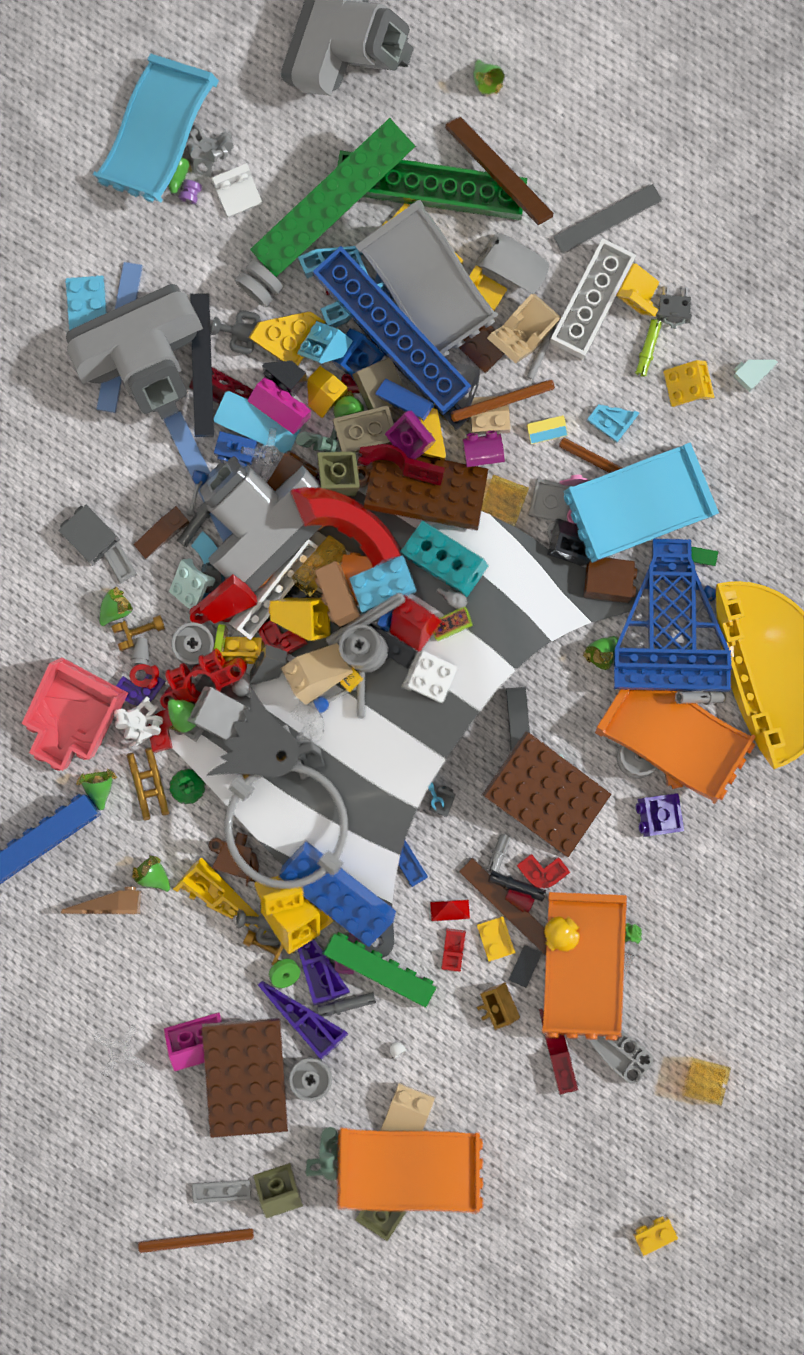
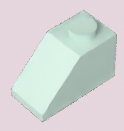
[733,360,778,392]

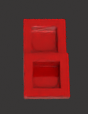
[441,928,466,972]

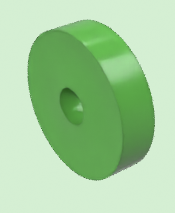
[269,959,300,988]

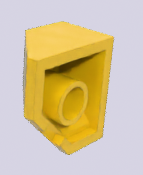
[307,366,348,418]

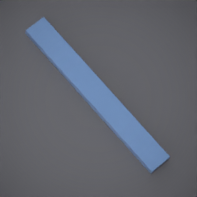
[97,262,143,413]
[163,411,232,542]

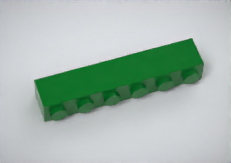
[321,931,437,1008]

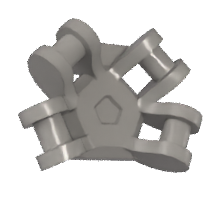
[185,124,234,177]

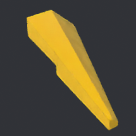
[173,857,267,934]

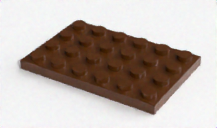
[363,455,489,531]
[482,731,612,857]
[202,1018,288,1138]

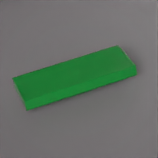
[691,546,719,567]

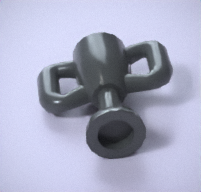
[211,310,261,355]
[236,903,280,946]

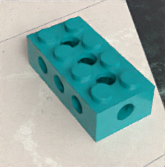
[400,521,489,597]

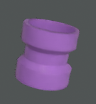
[178,179,202,205]

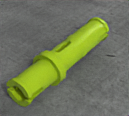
[635,319,662,377]

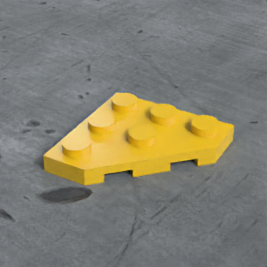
[248,311,325,366]

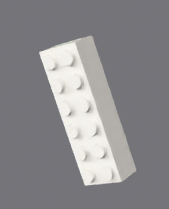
[550,238,636,360]

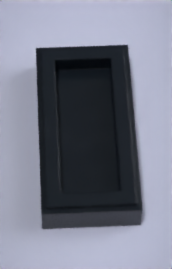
[509,945,542,988]

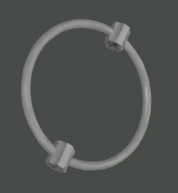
[224,764,348,889]

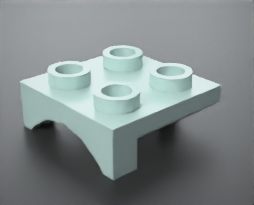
[169,558,215,609]

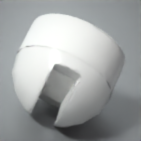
[390,1042,407,1059]

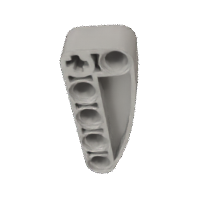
[588,1031,653,1084]

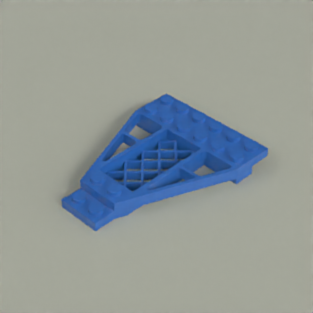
[614,539,731,692]

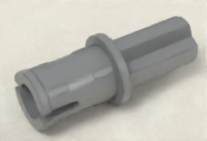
[487,834,510,872]

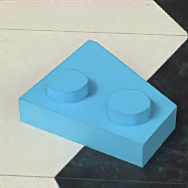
[587,404,639,443]

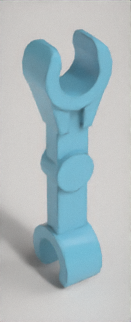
[428,783,444,810]

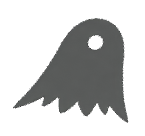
[206,688,300,777]

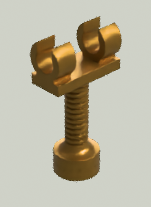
[111,615,165,651]
[242,930,294,965]

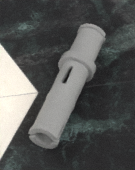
[675,691,726,705]

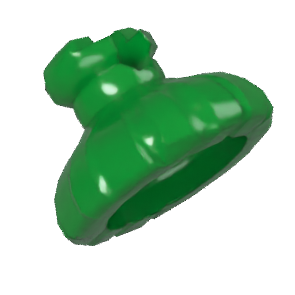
[169,769,205,804]

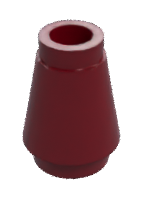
[505,889,535,913]

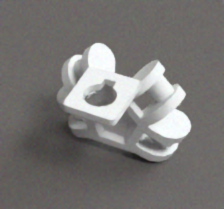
[113,696,163,749]

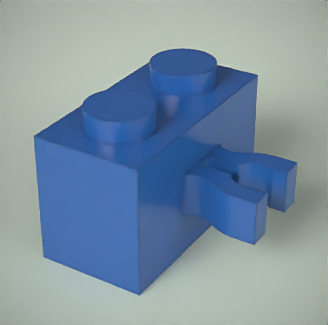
[214,431,258,466]

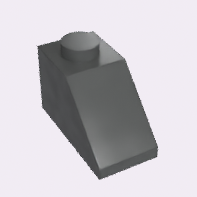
[250,644,289,685]

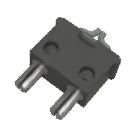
[656,285,692,329]

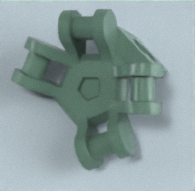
[296,427,341,452]
[305,1127,338,1180]

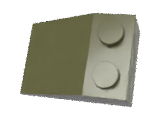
[355,1210,407,1242]

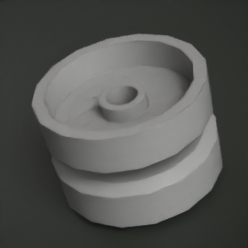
[235,260,284,308]
[171,622,215,667]
[339,625,388,673]
[616,745,657,779]
[289,1057,333,1102]

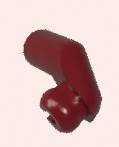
[341,374,360,393]

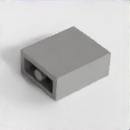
[188,686,250,741]

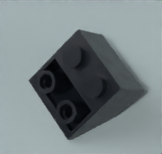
[262,361,307,397]
[548,518,591,566]

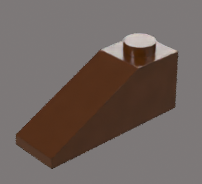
[134,506,189,559]

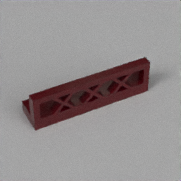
[189,367,254,404]

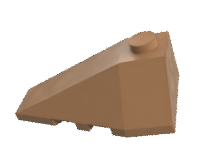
[61,887,141,914]

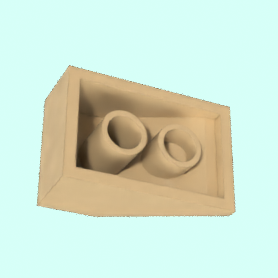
[281,643,353,705]
[380,1083,435,1131]

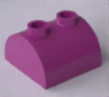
[385,410,436,459]
[462,430,505,467]

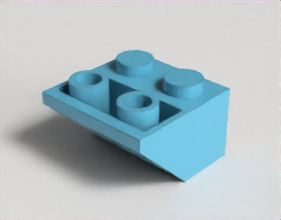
[297,321,353,364]

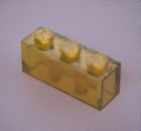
[291,535,347,597]

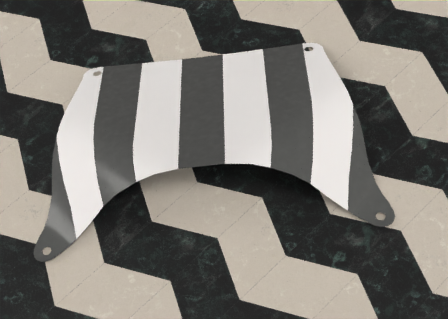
[169,464,638,958]

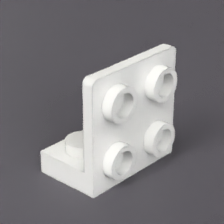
[212,163,262,217]
[402,651,457,702]

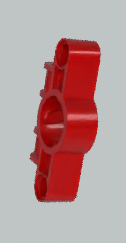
[160,648,247,709]

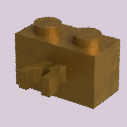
[477,982,521,1030]

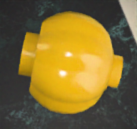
[545,916,580,952]

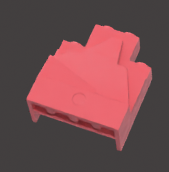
[22,657,128,771]

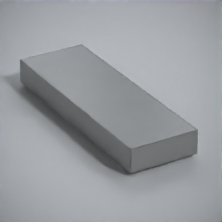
[192,1180,251,1204]

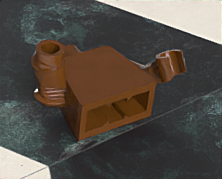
[208,832,260,888]

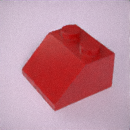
[390,595,442,652]

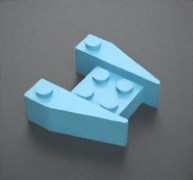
[298,246,384,328]

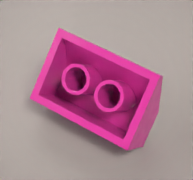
[248,377,311,434]
[164,1012,222,1071]

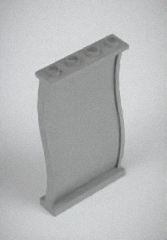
[355,200,498,357]

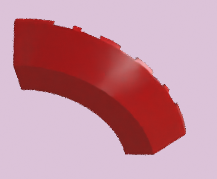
[290,487,405,568]

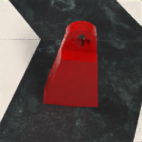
[189,574,258,624]

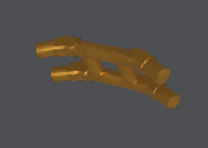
[126,748,169,821]

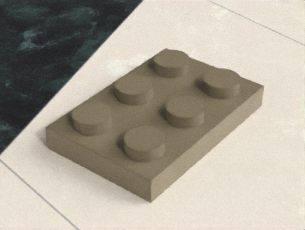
[332,405,394,453]

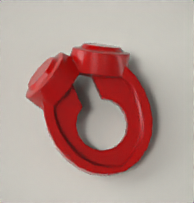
[130,664,159,690]

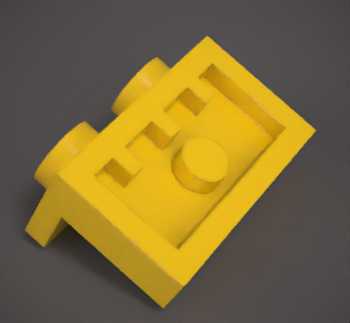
[221,637,264,664]
[633,1216,678,1256]

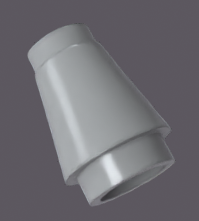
[130,637,149,666]

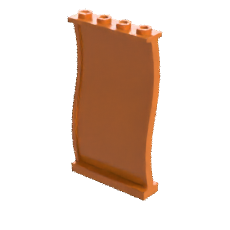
[595,689,756,804]
[542,892,627,1041]
[337,1128,483,1214]

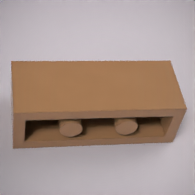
[315,561,360,627]

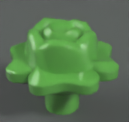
[625,923,642,944]

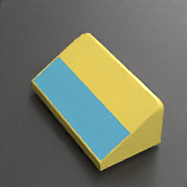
[526,415,568,444]

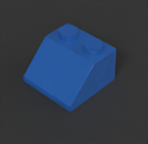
[331,328,385,379]

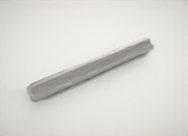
[326,593,405,646]

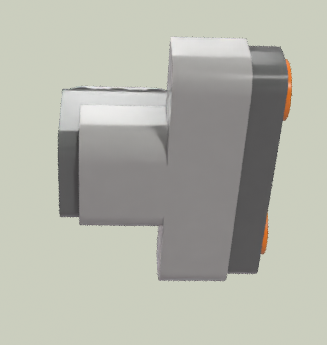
[281,0,414,96]
[66,284,203,419]
[200,456,324,592]

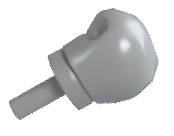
[437,588,467,609]
[232,671,252,696]

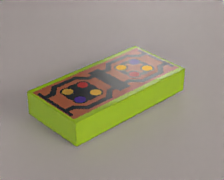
[433,607,473,641]

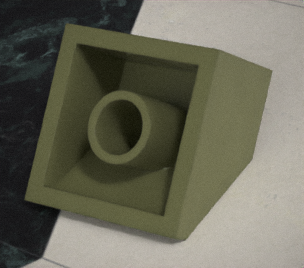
[317,451,360,496]
[253,1163,303,1219]

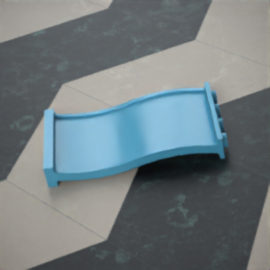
[93,53,219,203]
[563,442,719,563]

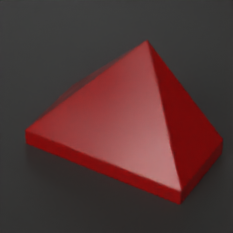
[430,900,470,921]

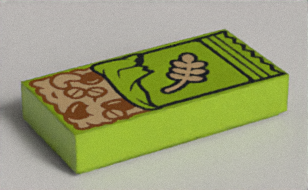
[214,624,228,652]

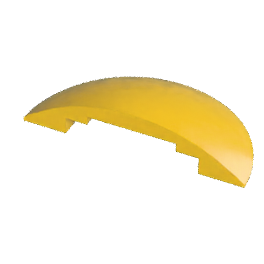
[716,581,804,769]

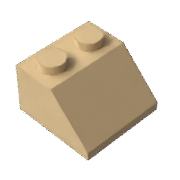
[470,396,510,435]

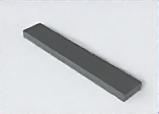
[554,184,662,254]

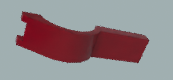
[357,444,445,486]
[539,1008,578,1095]

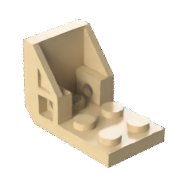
[487,294,562,363]

